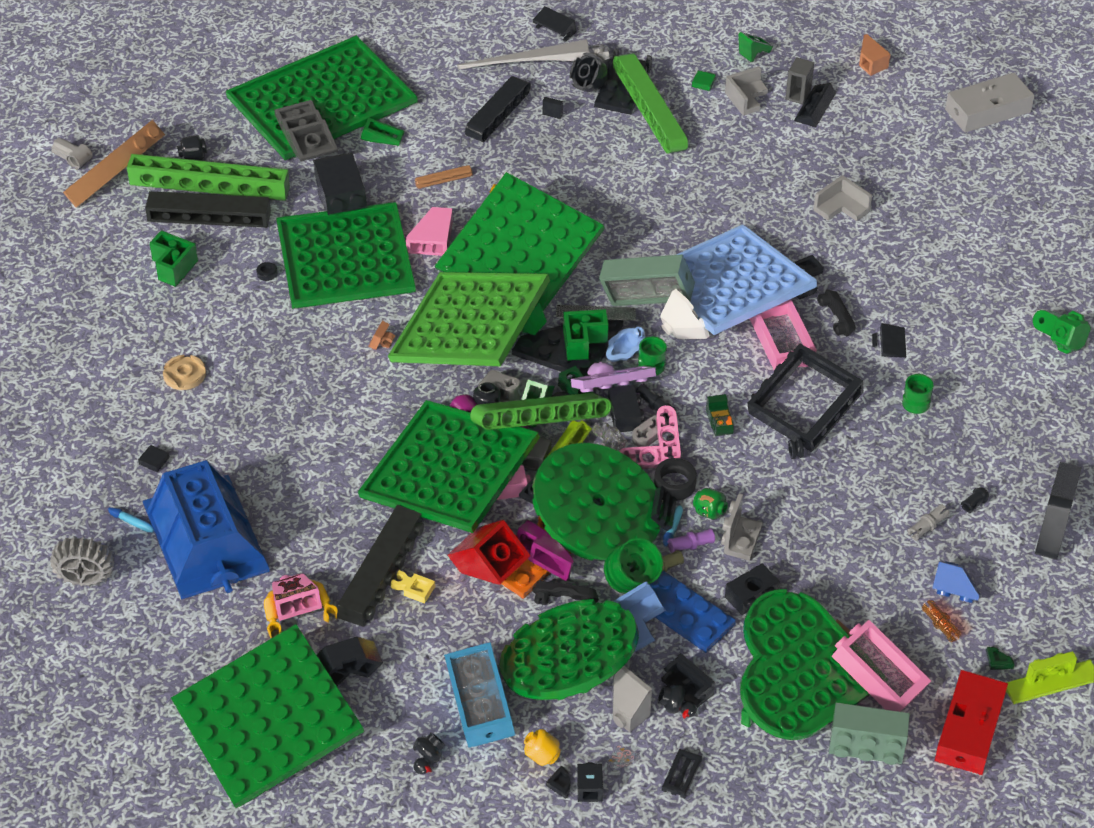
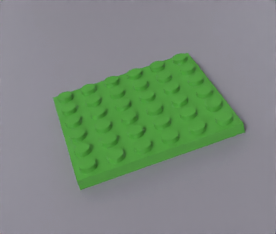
[388,272,550,366]

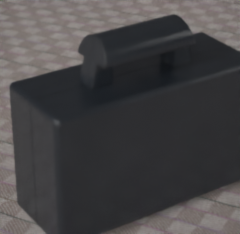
[872,323,907,358]

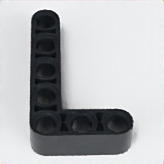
[1035,462,1082,560]

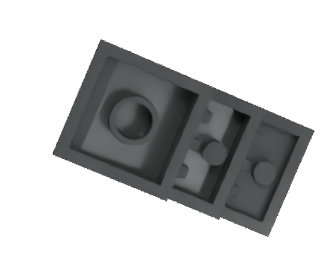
[275,100,338,162]

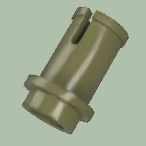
[662,550,684,572]

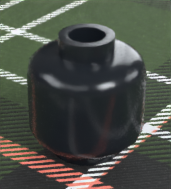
[177,135,207,160]
[473,382,501,405]

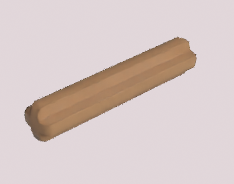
[415,165,472,189]

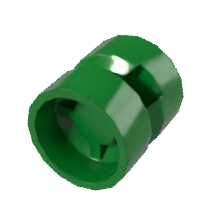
[638,336,667,376]
[902,374,934,414]

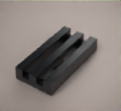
[651,486,677,531]
[662,749,702,799]

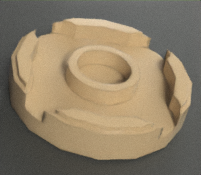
[163,355,206,390]

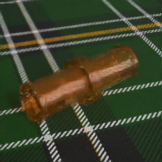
[922,600,961,642]

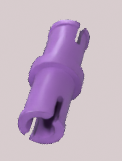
[668,529,715,553]

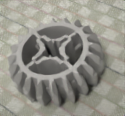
[50,536,114,587]

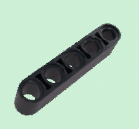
[465,76,531,142]

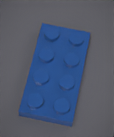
[650,571,736,653]

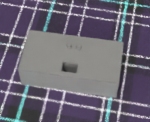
[945,73,1035,133]

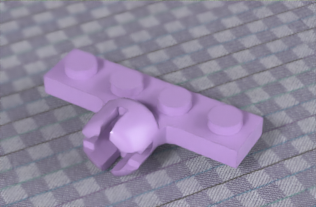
[571,362,656,392]

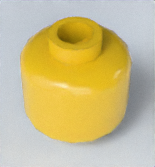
[524,729,561,766]

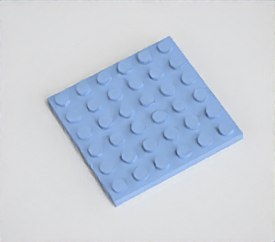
[676,224,817,335]

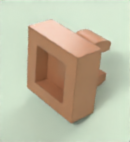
[368,320,395,350]

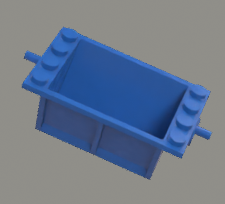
[142,460,270,600]

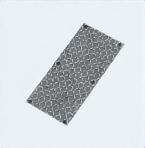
[556,305,636,320]

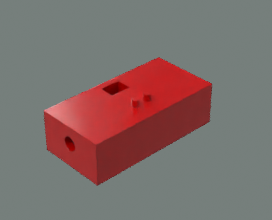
[934,670,1008,775]

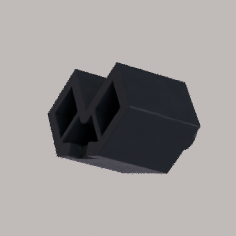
[317,637,383,686]

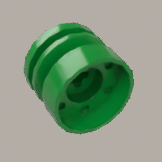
[603,538,663,594]

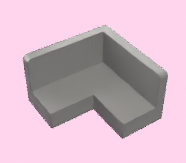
[725,66,768,116]
[813,175,872,221]

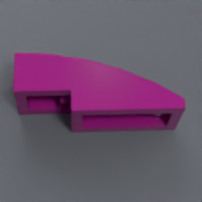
[516,520,574,581]

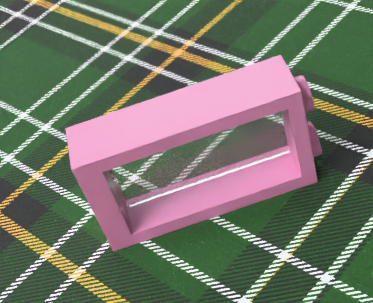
[750,299,817,370]
[832,620,931,712]

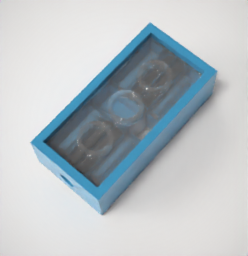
[444,642,515,748]

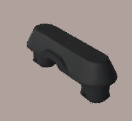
[817,289,856,337]
[532,581,599,605]

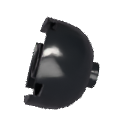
[570,53,608,92]

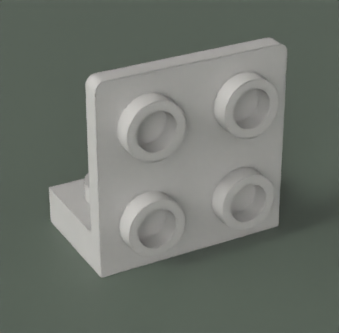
[721,493,763,561]

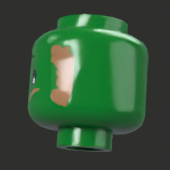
[693,488,728,520]

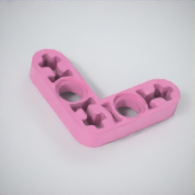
[619,405,681,469]

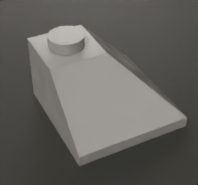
[613,666,652,732]

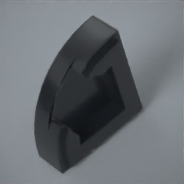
[546,766,571,799]

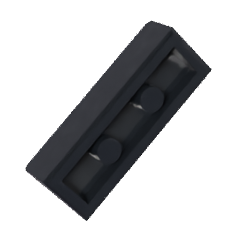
[794,83,836,127]

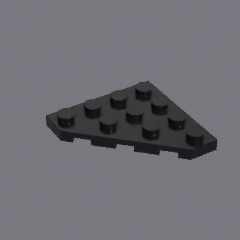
[512,319,624,376]

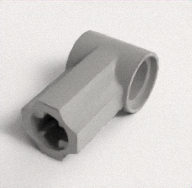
[51,137,93,170]

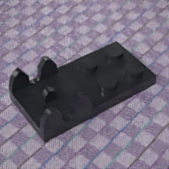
[594,48,652,115]

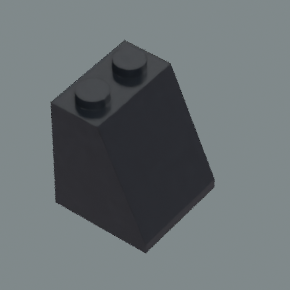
[313,152,367,215]

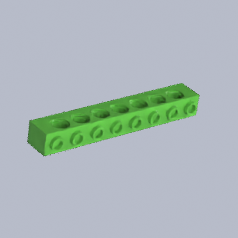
[127,154,290,201]

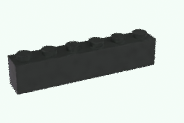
[145,191,271,228]
[337,505,424,627]

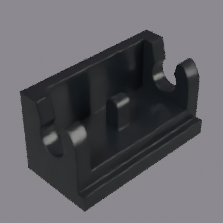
[533,6,577,42]
[661,653,715,708]

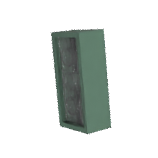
[599,254,695,306]

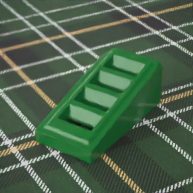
[360,118,405,146]

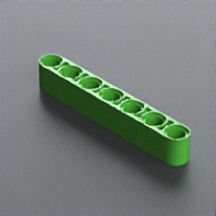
[613,53,688,154]
[470,393,611,430]

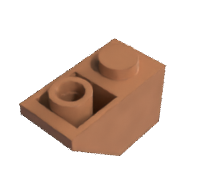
[859,34,890,76]

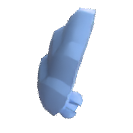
[606,327,645,362]

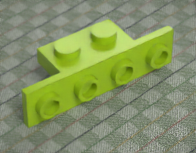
[1006,651,1094,705]

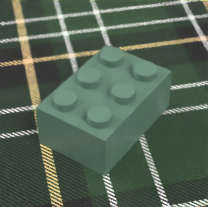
[828,703,910,765]

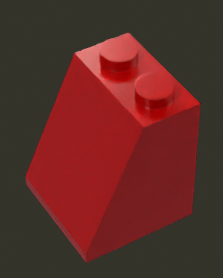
[447,519,531,585]

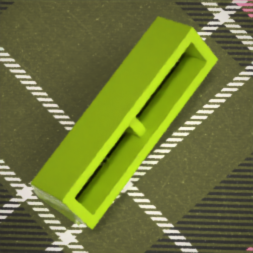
[548,420,592,455]

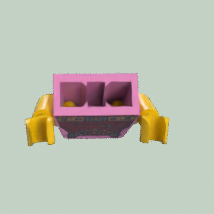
[264,574,338,638]

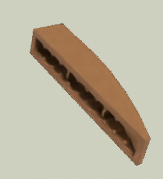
[63,119,165,208]

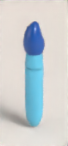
[663,505,683,547]
[108,507,154,533]

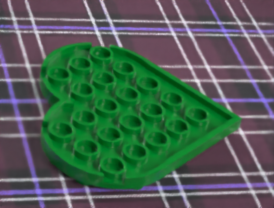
[740,589,888,740]

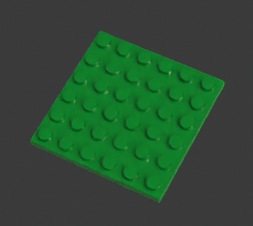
[435,172,605,311]
[276,202,416,309]
[358,400,540,533]
[171,624,365,808]

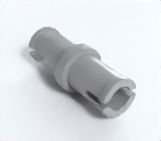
[907,504,950,541]

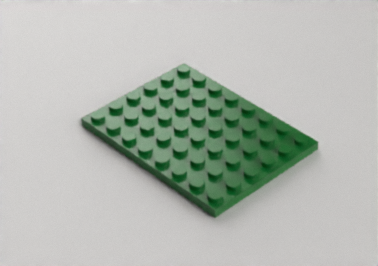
[226,35,418,161]

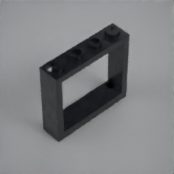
[747,343,864,452]

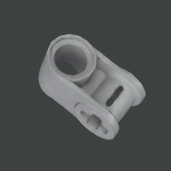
[478,370,520,402]

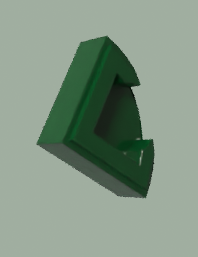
[986,647,1015,670]

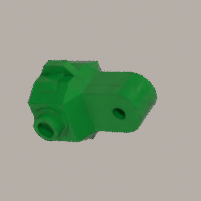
[1033,310,1091,354]

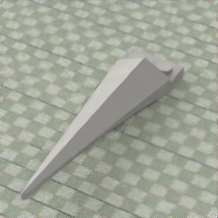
[457,39,610,70]

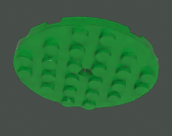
[532,443,662,561]
[499,599,639,700]

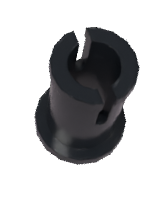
[961,487,989,514]

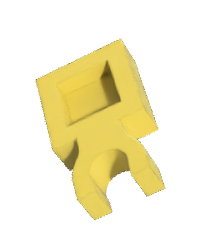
[391,570,435,603]

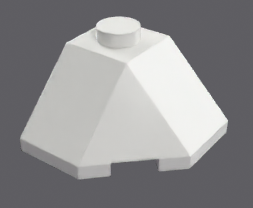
[660,289,710,339]

